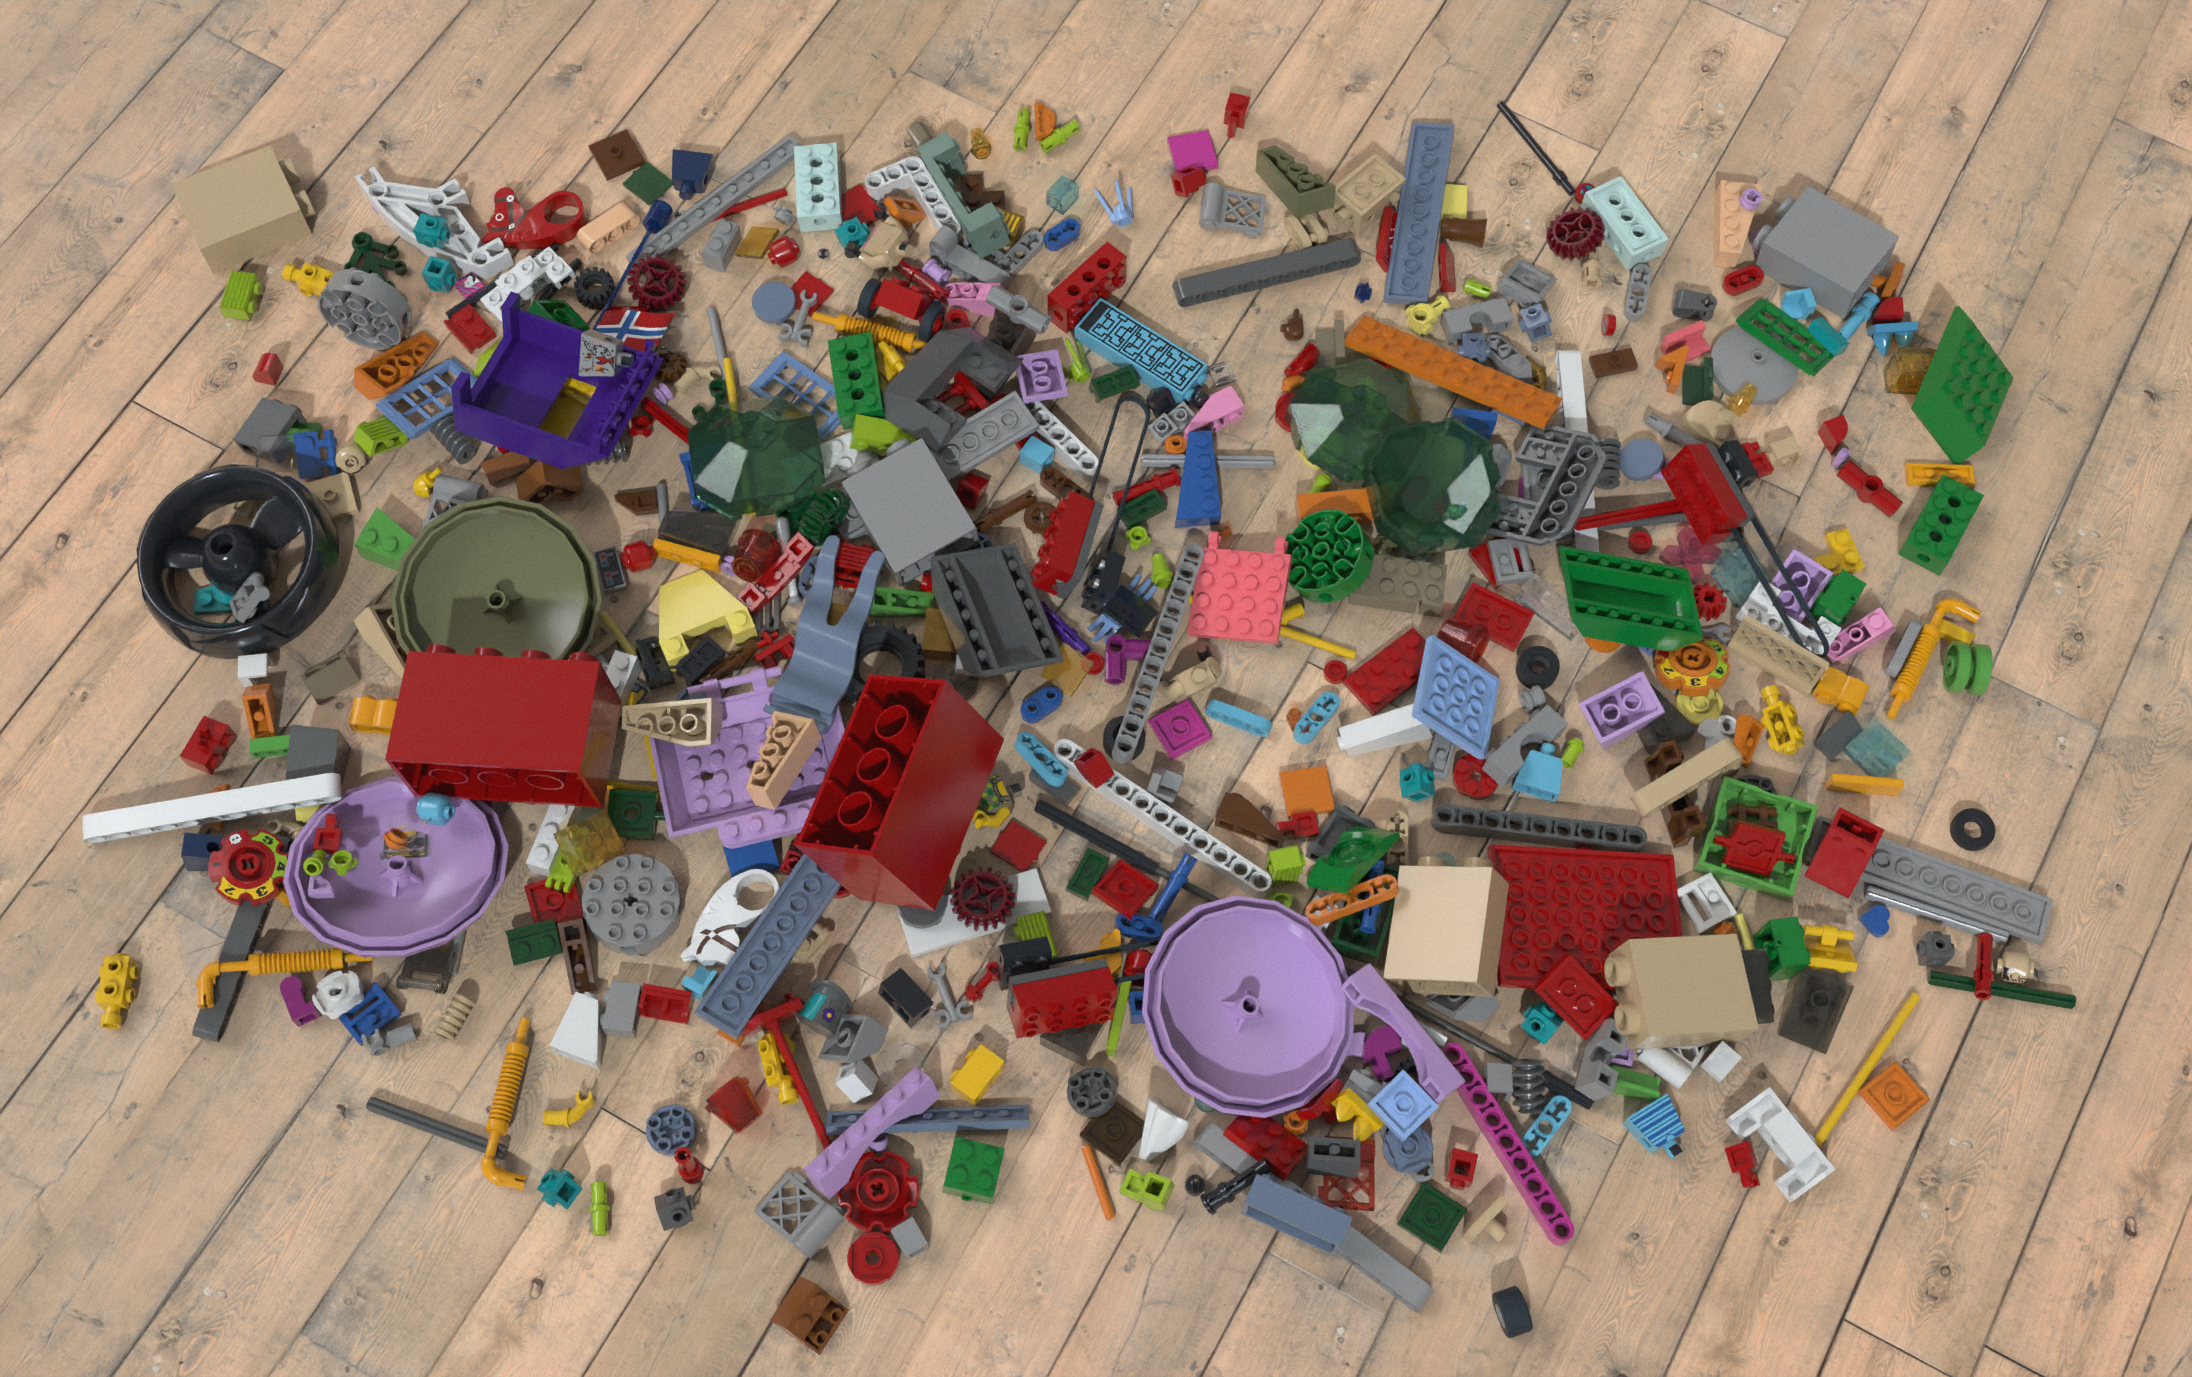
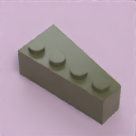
[1255,145,1336,218]

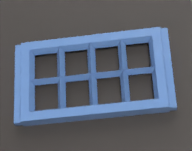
[748,352,841,442]
[376,358,477,440]

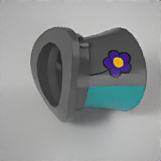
[795,980,854,1038]

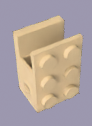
[1327,153,1406,235]

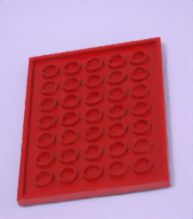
[1487,844,1683,993]

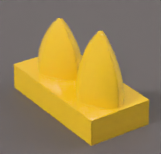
[1331,1088,1384,1141]

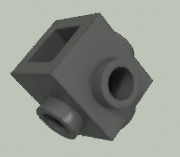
[1916,931,1955,968]
[654,1187,696,1231]

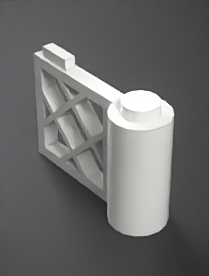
[1636,1045,1710,1089]

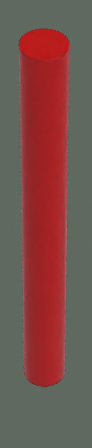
[710,188,788,223]

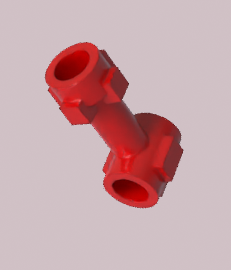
[964,962,998,1003]

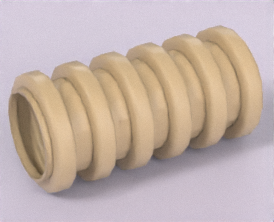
[434,994,475,1042]

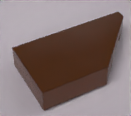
[614,490,659,516]

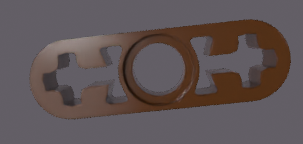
[1040,467,1095,503]

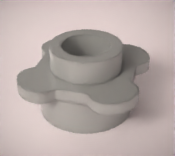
[773,206,796,225]

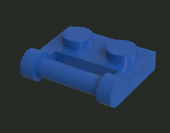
[339,981,402,1046]

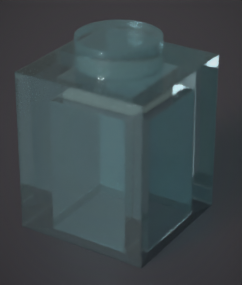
[1046,175,1079,215]

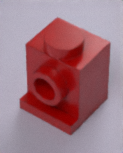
[1170,165,1206,198]
[1444,1148,1478,1190]

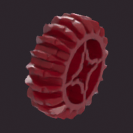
[1546,206,1605,262]
[627,252,687,312]
[950,866,1016,931]

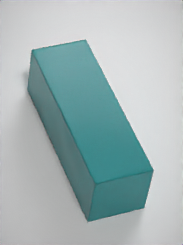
[1807,317,1850,356]

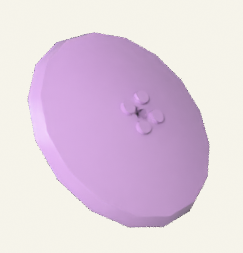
[283,777,509,957]
[1142,895,1355,1118]

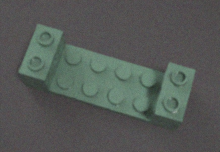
[917,132,1011,259]

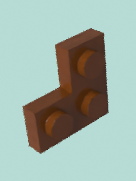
[961,174,1005,212]

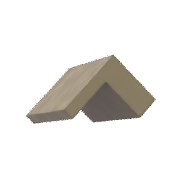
[1315,320,1345,369]
[300,652,360,704]

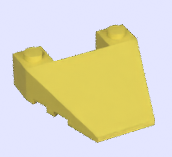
[659,570,758,673]

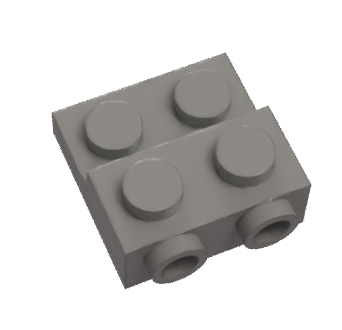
[1497,259,1557,309]

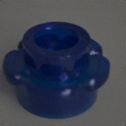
[1354,282,1372,303]

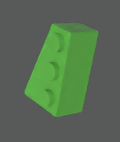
[354,507,415,571]

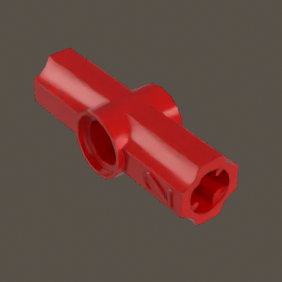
[1836,460,1904,518]

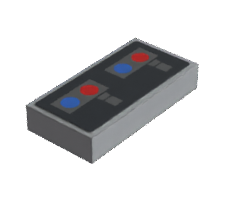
[593,546,627,594]

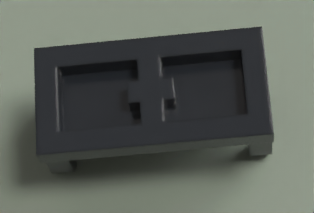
[1102,585,1158,638]
[675,635,725,687]
[635,636,675,690]
[878,968,934,1028]

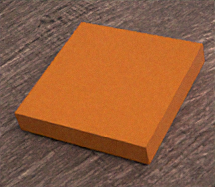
[1279,766,1335,819]
[1858,1061,1930,1131]

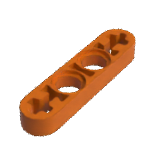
[1306,874,1399,926]

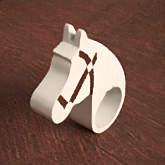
[680,869,780,968]

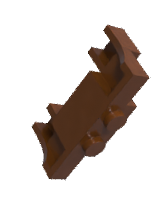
[1644,740,1707,848]

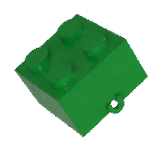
[1808,569,1867,626]
[1753,917,1811,982]
[942,1136,1005,1204]

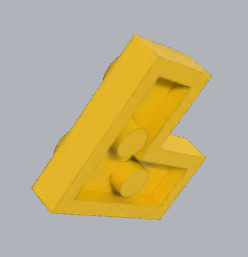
[1813,528,1865,576]

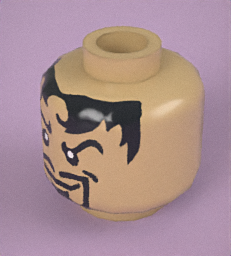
[335,441,367,474]
[1996,951,2034,984]

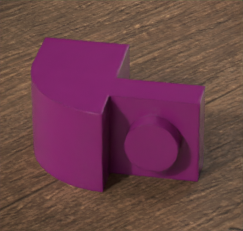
[1361,1025,1402,1083]

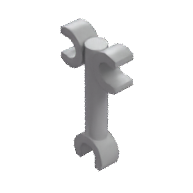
[778,290,818,347]
[927,963,973,1030]

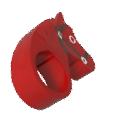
[481,187,588,249]

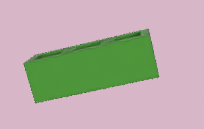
[250,735,290,758]

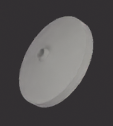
[1709,326,1799,405]

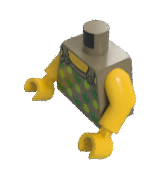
[972,775,1023,830]

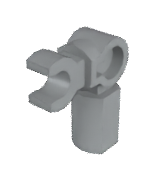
[361,1023,418,1056]

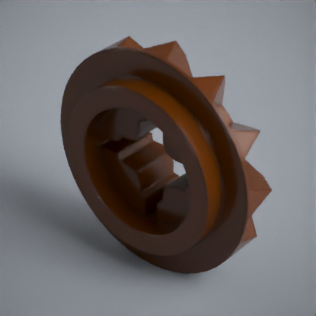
[655,350,688,383]
[1024,502,1056,536]

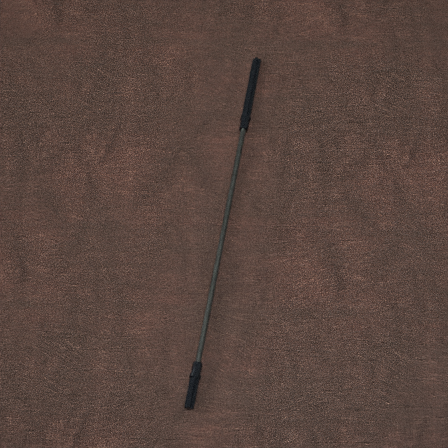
[1034,800,1594,1110]

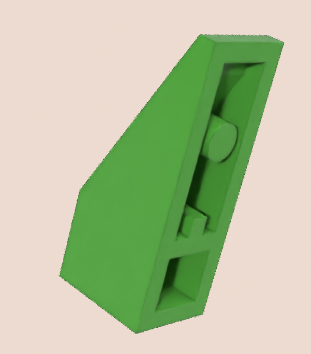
[869,586,934,617]

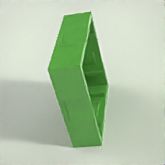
[1693,776,1818,901]

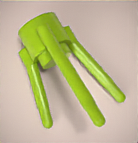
[1044,338,1091,384]

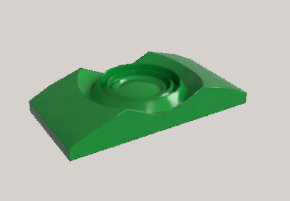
[1306,826,1400,894]

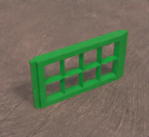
[1736,298,1836,376]

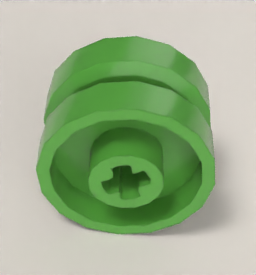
[1943,641,1992,695]

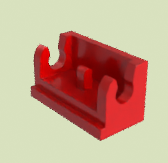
[638,983,695,1025]

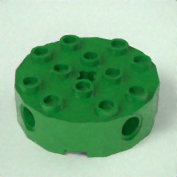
[1286,510,1374,603]

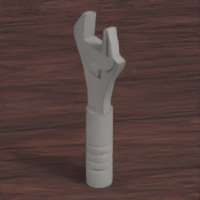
[1702,624,1732,644]

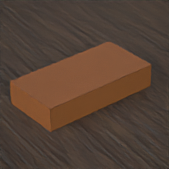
[481,451,532,484]

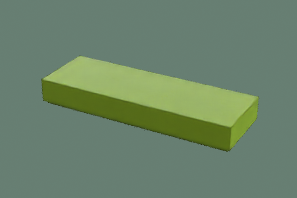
[1106,981,1132,1057]

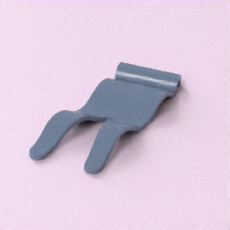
[763,535,885,734]

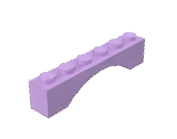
[1340,963,1465,1104]
[804,1067,940,1199]

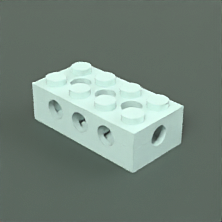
[794,142,843,232]
[1581,176,1669,271]

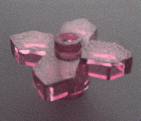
[1658,525,1722,585]

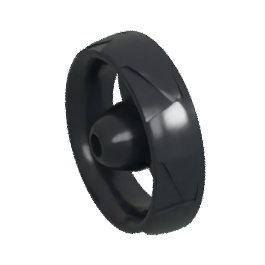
[136,464,342,659]

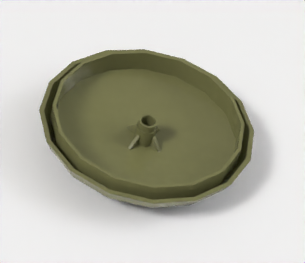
[391,496,602,660]

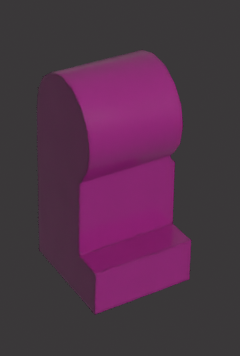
[280,976,321,1027]

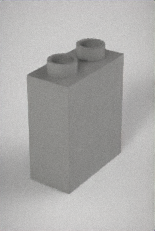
[1752,186,1899,319]
[841,438,979,587]

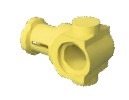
[1405,295,1451,336]

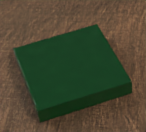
[1397,1182,1467,1253]

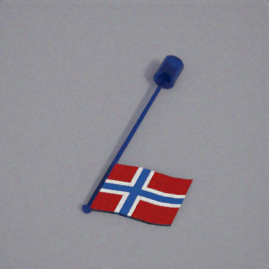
[592,200,676,352]

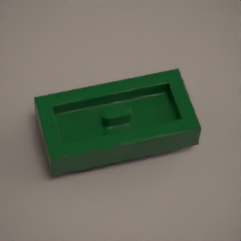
[1117,488,1167,530]
[1066,848,1110,902]

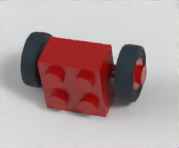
[857,277,945,343]

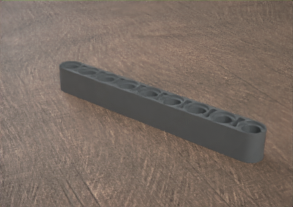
[1172,239,1361,307]
[1431,804,1648,853]
[192,833,293,1042]

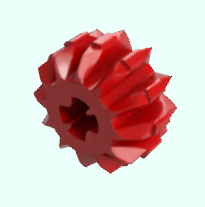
[1693,582,1727,622]

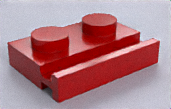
[443,304,497,354]

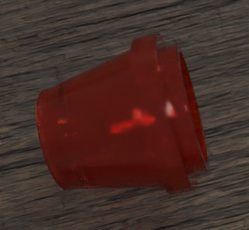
[731,529,782,582]
[1437,618,1489,664]
[705,1076,764,1135]

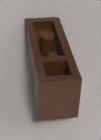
[1215,792,1285,849]
[557,914,597,995]

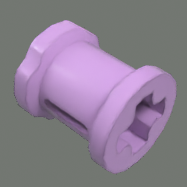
[922,259,951,286]

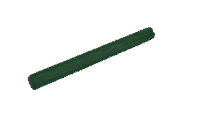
[1928,971,2076,1009]

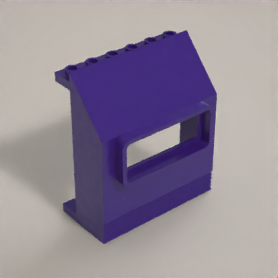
[451,291,663,469]

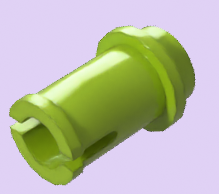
[1463,278,1492,300]
[1307,473,1332,494]
[1560,737,1585,769]
[303,850,328,876]

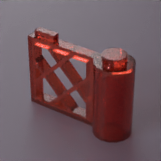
[1318,1136,1375,1211]

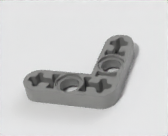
[963,230,1043,278]

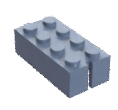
[1241,1174,1352,1257]

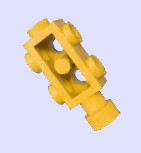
[282,262,336,296]
[1760,685,1805,755]
[95,953,139,1029]
[757,1030,801,1105]

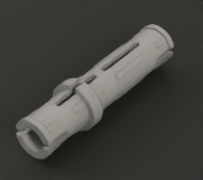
[1644,412,1703,447]

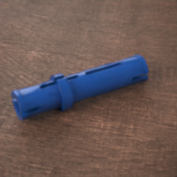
[1149,852,1198,923]
[1360,860,1385,934]

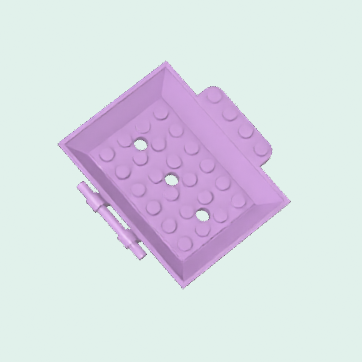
[649,666,845,849]

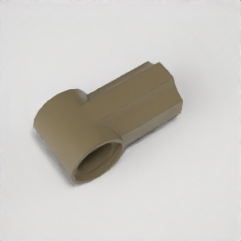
[907,121,936,159]

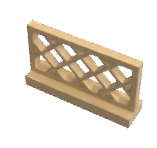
[1726,615,1830,697]

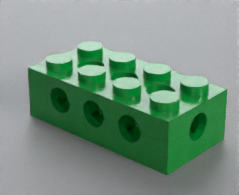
[828,332,886,430]
[1898,474,1984,576]

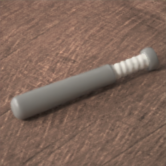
[775,517,802,606]

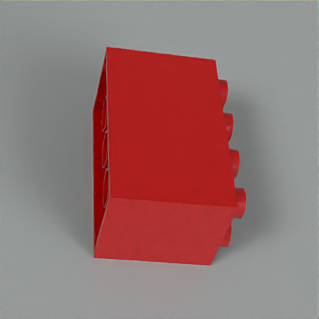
[385,644,622,808]
[795,674,1004,911]

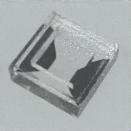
[1207,360,1236,388]

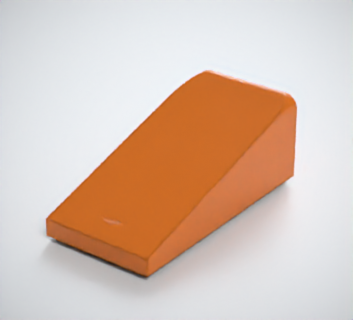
[1734,714,1765,768]

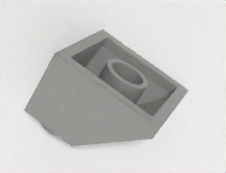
[1424,994,1500,1022]
[818,1014,889,1063]

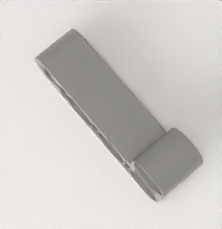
[929,226,1012,289]

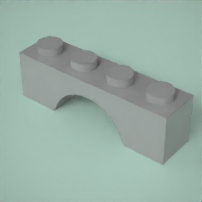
[1482,705,1568,788]

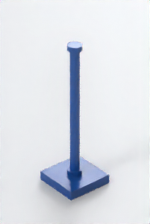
[1446,407,1498,549]

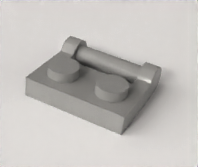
[1487,538,1537,585]
[229,572,270,623]

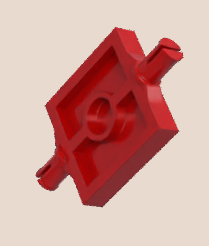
[1713,820,1795,877]

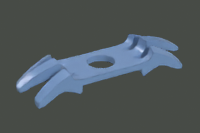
[1087,573,1158,643]

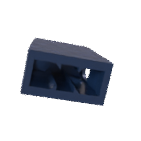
[672,149,716,200]
[181,832,225,871]

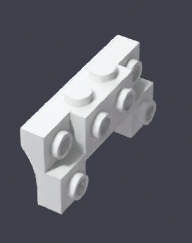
[480,247,576,324]
[1733,582,1842,666]
[1725,1087,1836,1203]

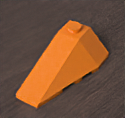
[354,331,438,400]

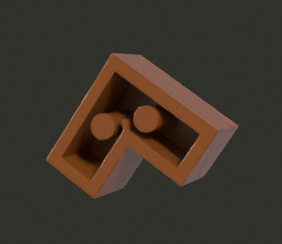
[516,461,583,505]

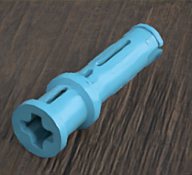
[1838,292,1881,341]

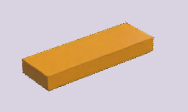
[1904,463,1976,488]
[653,538,722,573]
[1826,773,1904,796]

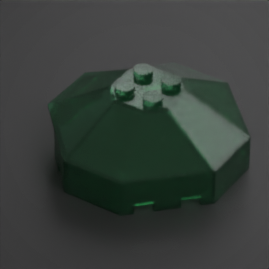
[1285,359,1427,488]
[687,396,825,520]
[1362,417,1501,557]

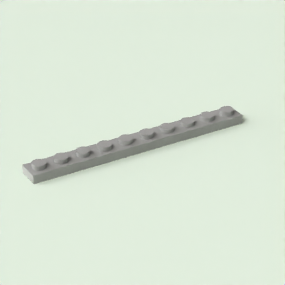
[626,135,803,265]

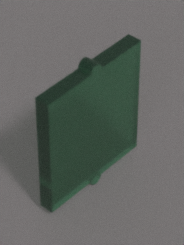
[622,162,673,206]

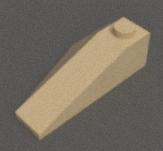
[353,602,407,679]
[622,698,722,747]

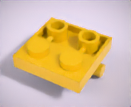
[877,341,907,390]
[1803,924,1858,973]

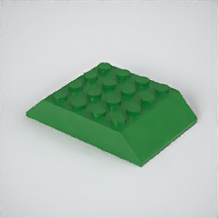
[1911,306,2013,465]
[1559,546,1703,652]

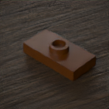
[1589,348,1638,378]

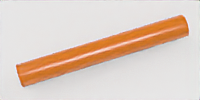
[1081,1145,1116,1220]

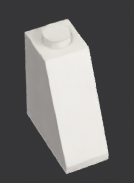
[549,992,602,1070]

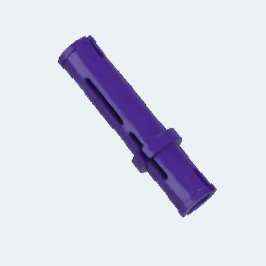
[1040,601,1091,658]

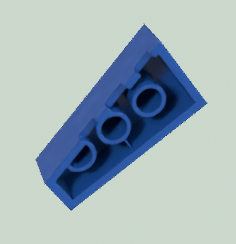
[1174,430,1221,528]

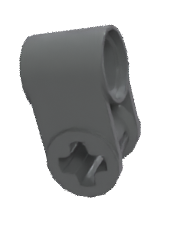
[1672,289,1717,322]

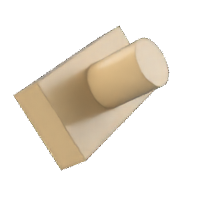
[1463,1195,1509,1244]

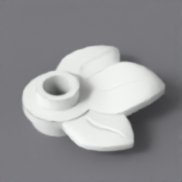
[1697,715,1737,750]

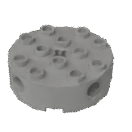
[318,267,412,350]
[582,854,684,956]

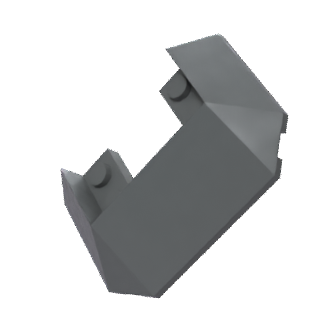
[883,327,1022,454]
[1478,425,1608,546]

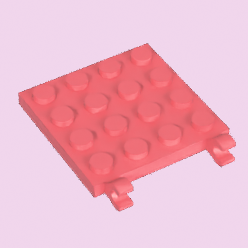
[1187,531,1292,645]

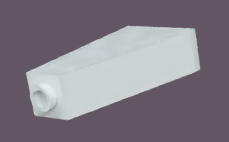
[1337,703,1433,756]

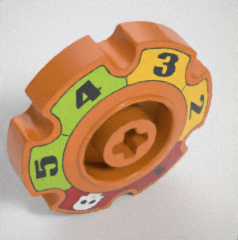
[1654,638,1731,697]

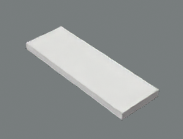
[897,868,1051,958]

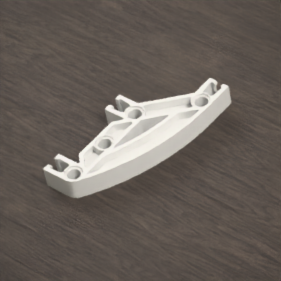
[355,166,514,279]

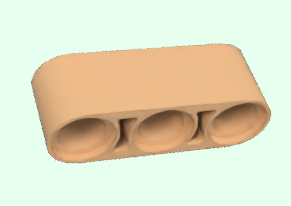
[577,202,640,254]

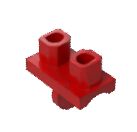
[753,630,794,669]

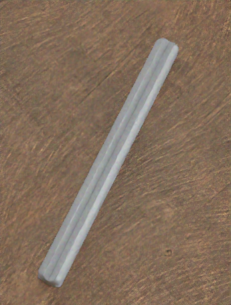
[1141,454,1275,468]
[1864,886,2009,944]

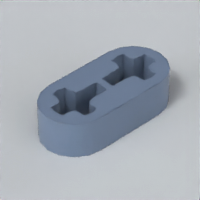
[798,556,818,599]

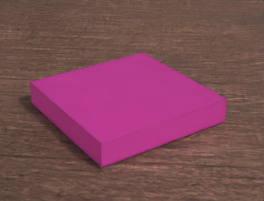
[1167,130,1218,172]
[1148,699,1212,760]

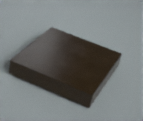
[1079,1101,1145,1167]

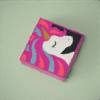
[454,272,484,299]

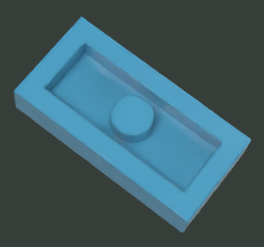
[1867,321,1918,356]

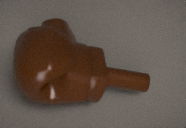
[1280,309,1304,341]

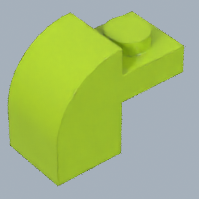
[1119,1169,1175,1211]

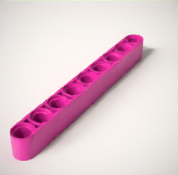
[1443,1043,1574,1246]

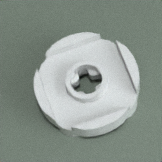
[312,971,365,1019]

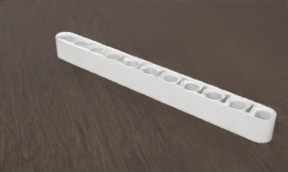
[1555,350,1599,553]
[1054,739,1272,899]
[82,773,342,843]

